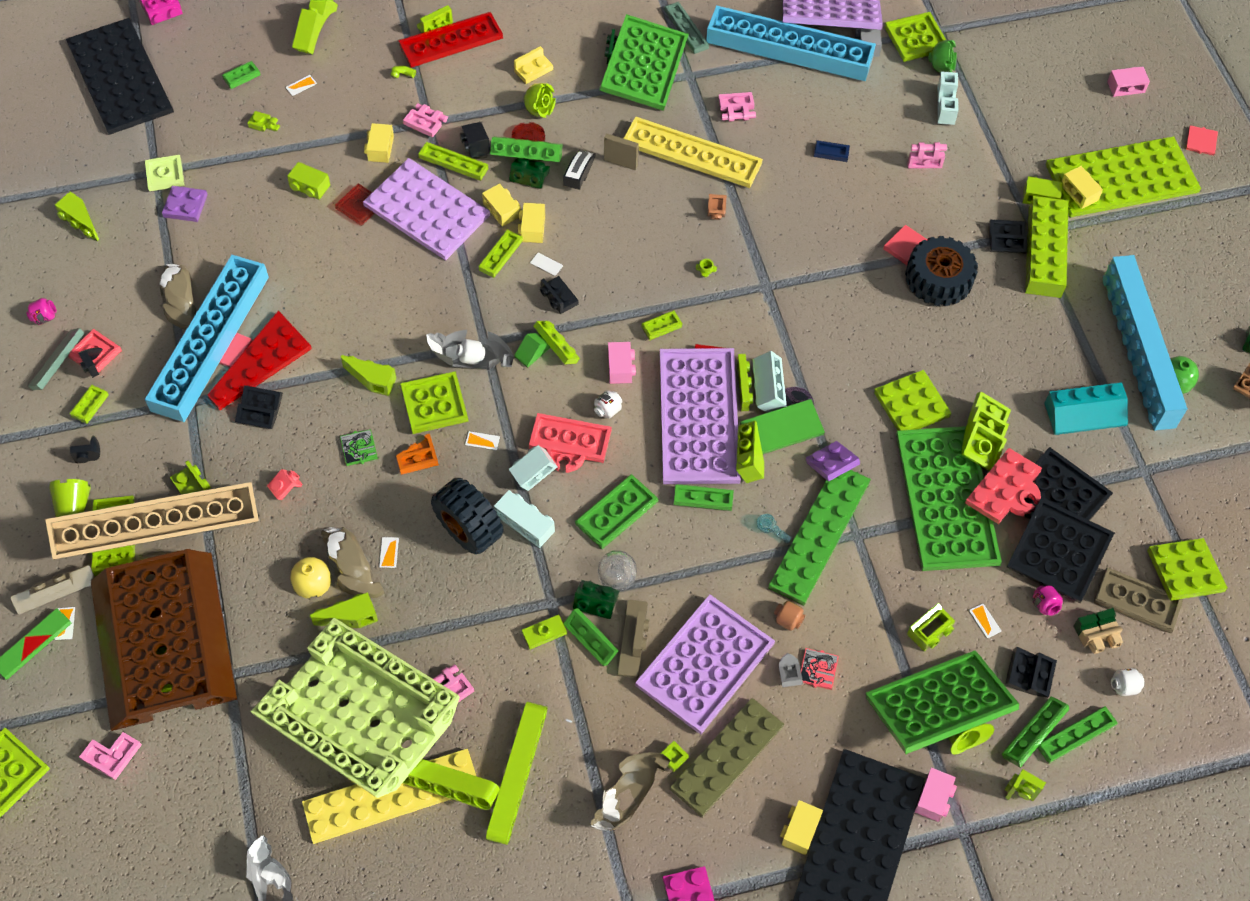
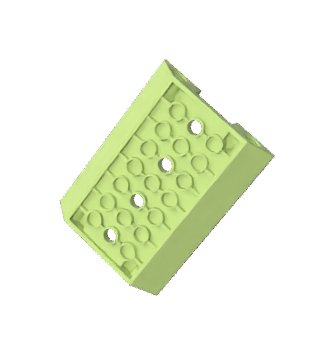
[251,618,460,798]

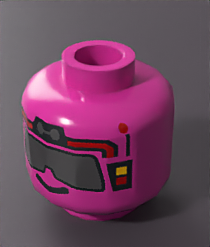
[26,298,57,325]
[1032,585,1063,616]

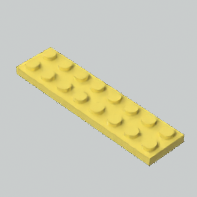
[624,117,763,188]
[302,749,476,844]

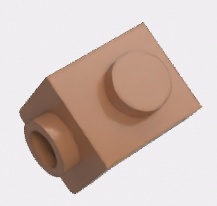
[707,194,727,220]

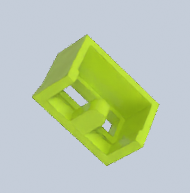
[907,603,955,651]

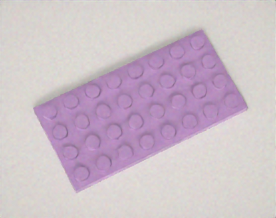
[660,348,741,484]

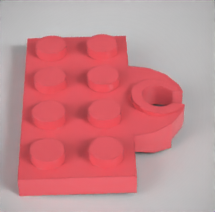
[529,413,612,473]
[965,448,1042,524]

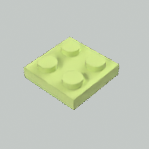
[145,155,185,191]

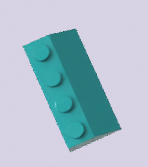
[1044,382,1128,435]

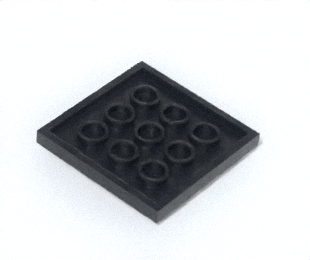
[1024,447,1113,520]
[1007,498,1115,603]

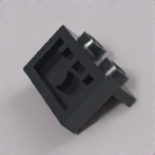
[540,276,579,314]

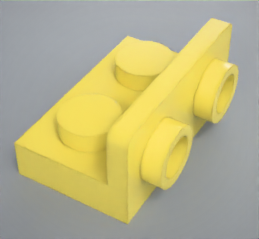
[514,46,553,84]

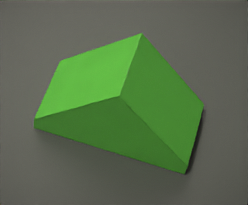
[514,333,551,368]

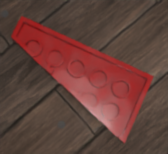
[208,310,312,411]

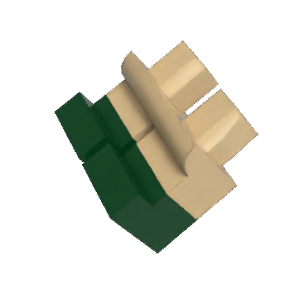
[1073,608,1123,654]

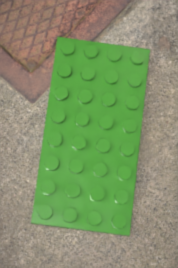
[896,426,1002,571]

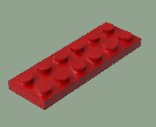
[399,12,503,68]

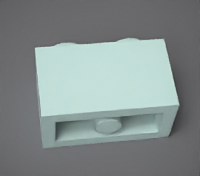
[509,445,558,491]

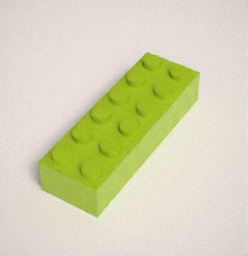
[1025,196,1068,298]

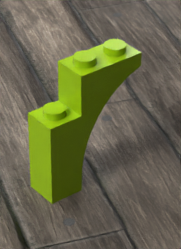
[292,0,338,55]

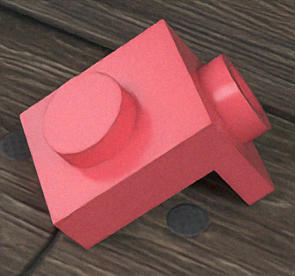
[267,469,303,500]

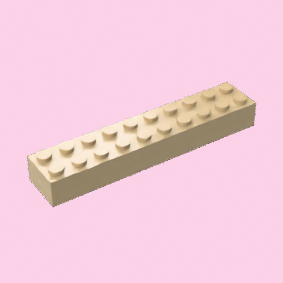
[45,482,259,560]

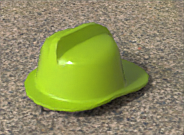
[948,724,994,755]

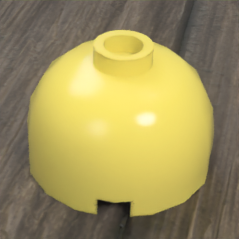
[290,557,331,598]

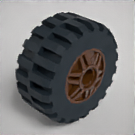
[905,236,978,306]
[431,478,503,554]

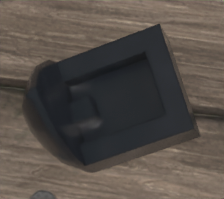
[78,348,103,378]
[70,435,100,463]

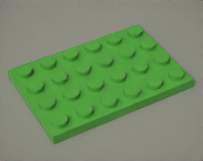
[600,14,689,111]
[866,650,1019,754]

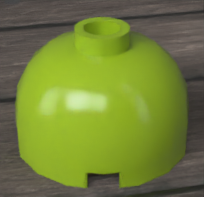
[524,83,555,118]

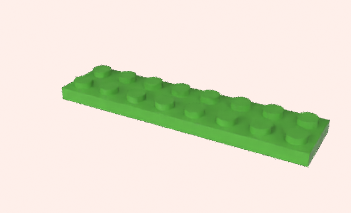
[768,470,871,606]

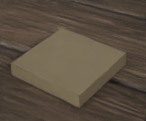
[604,133,639,170]

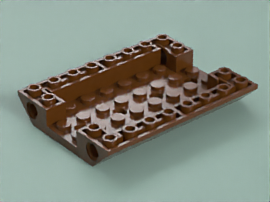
[91,549,238,731]

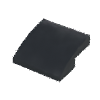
[989,219,1027,253]
[235,385,283,429]
[1005,647,1057,698]

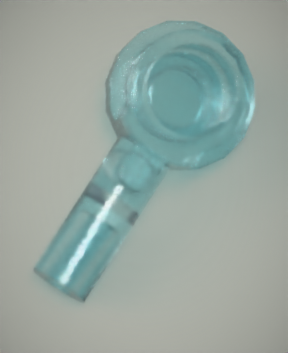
[756,514,792,544]

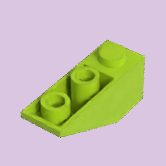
[55,192,99,241]
[341,355,396,396]
[736,421,764,483]
[310,592,378,628]

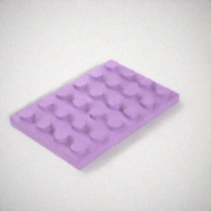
[782,0,883,30]
[363,158,490,261]
[635,595,775,735]

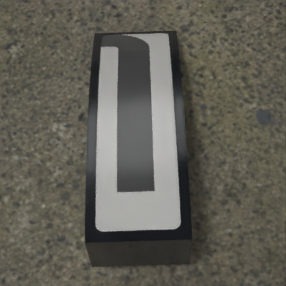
[563,149,596,190]

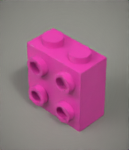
[139,0,183,25]

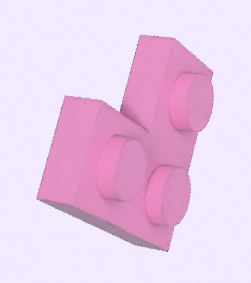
[79,732,142,780]

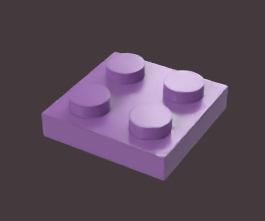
[162,186,208,222]
[806,441,860,482]

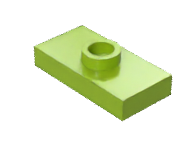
[641,310,682,340]
[69,385,109,424]
[522,615,567,650]

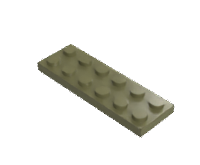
[670,698,784,818]

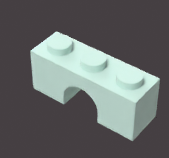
[937,72,958,125]

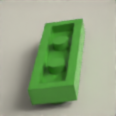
[674,484,734,511]
[563,608,619,666]

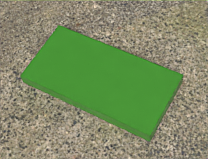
[740,399,825,454]
[575,474,658,549]

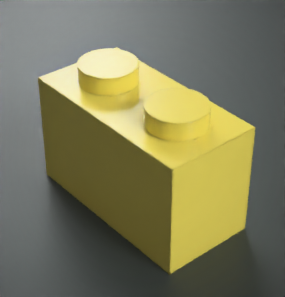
[364,123,394,163]
[1062,166,1103,209]
[482,184,521,227]
[518,203,545,243]
[780,800,823,855]

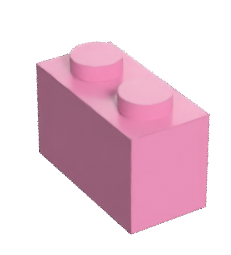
[1107,67,1150,97]
[608,342,636,384]
[915,767,957,822]

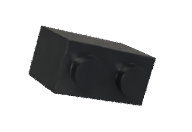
[460,122,491,158]

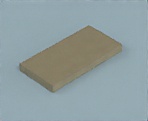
[1094,567,1183,633]

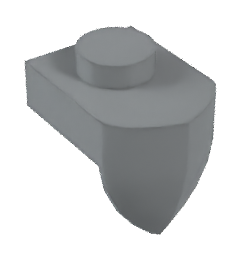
[779,653,803,688]

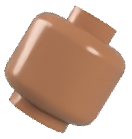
[774,601,806,631]

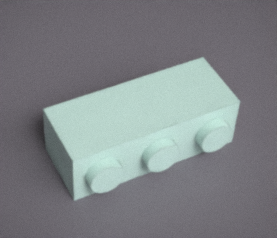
[752,351,786,413]
[494,490,555,548]

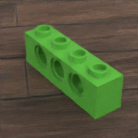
[490,136,563,162]

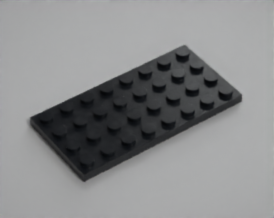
[66,18,174,135]
[793,749,925,901]

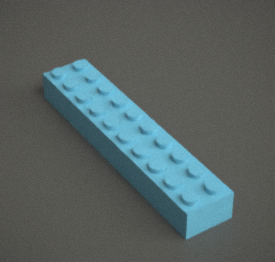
[706,5,876,81]
[145,255,269,422]
[1103,255,1188,431]

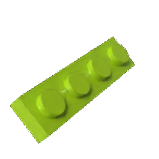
[418,142,488,181]

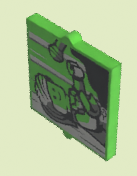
[340,429,378,466]

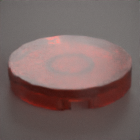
[512,122,545,142]

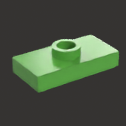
[222,61,261,89]

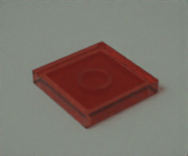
[335,183,375,226]

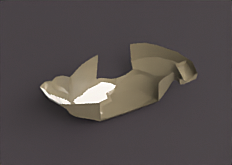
[160,264,197,330]
[321,527,385,598]
[591,752,671,831]

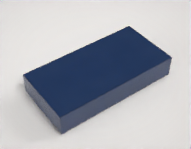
[813,140,850,162]

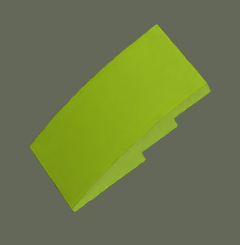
[961,392,1011,471]
[91,496,135,576]

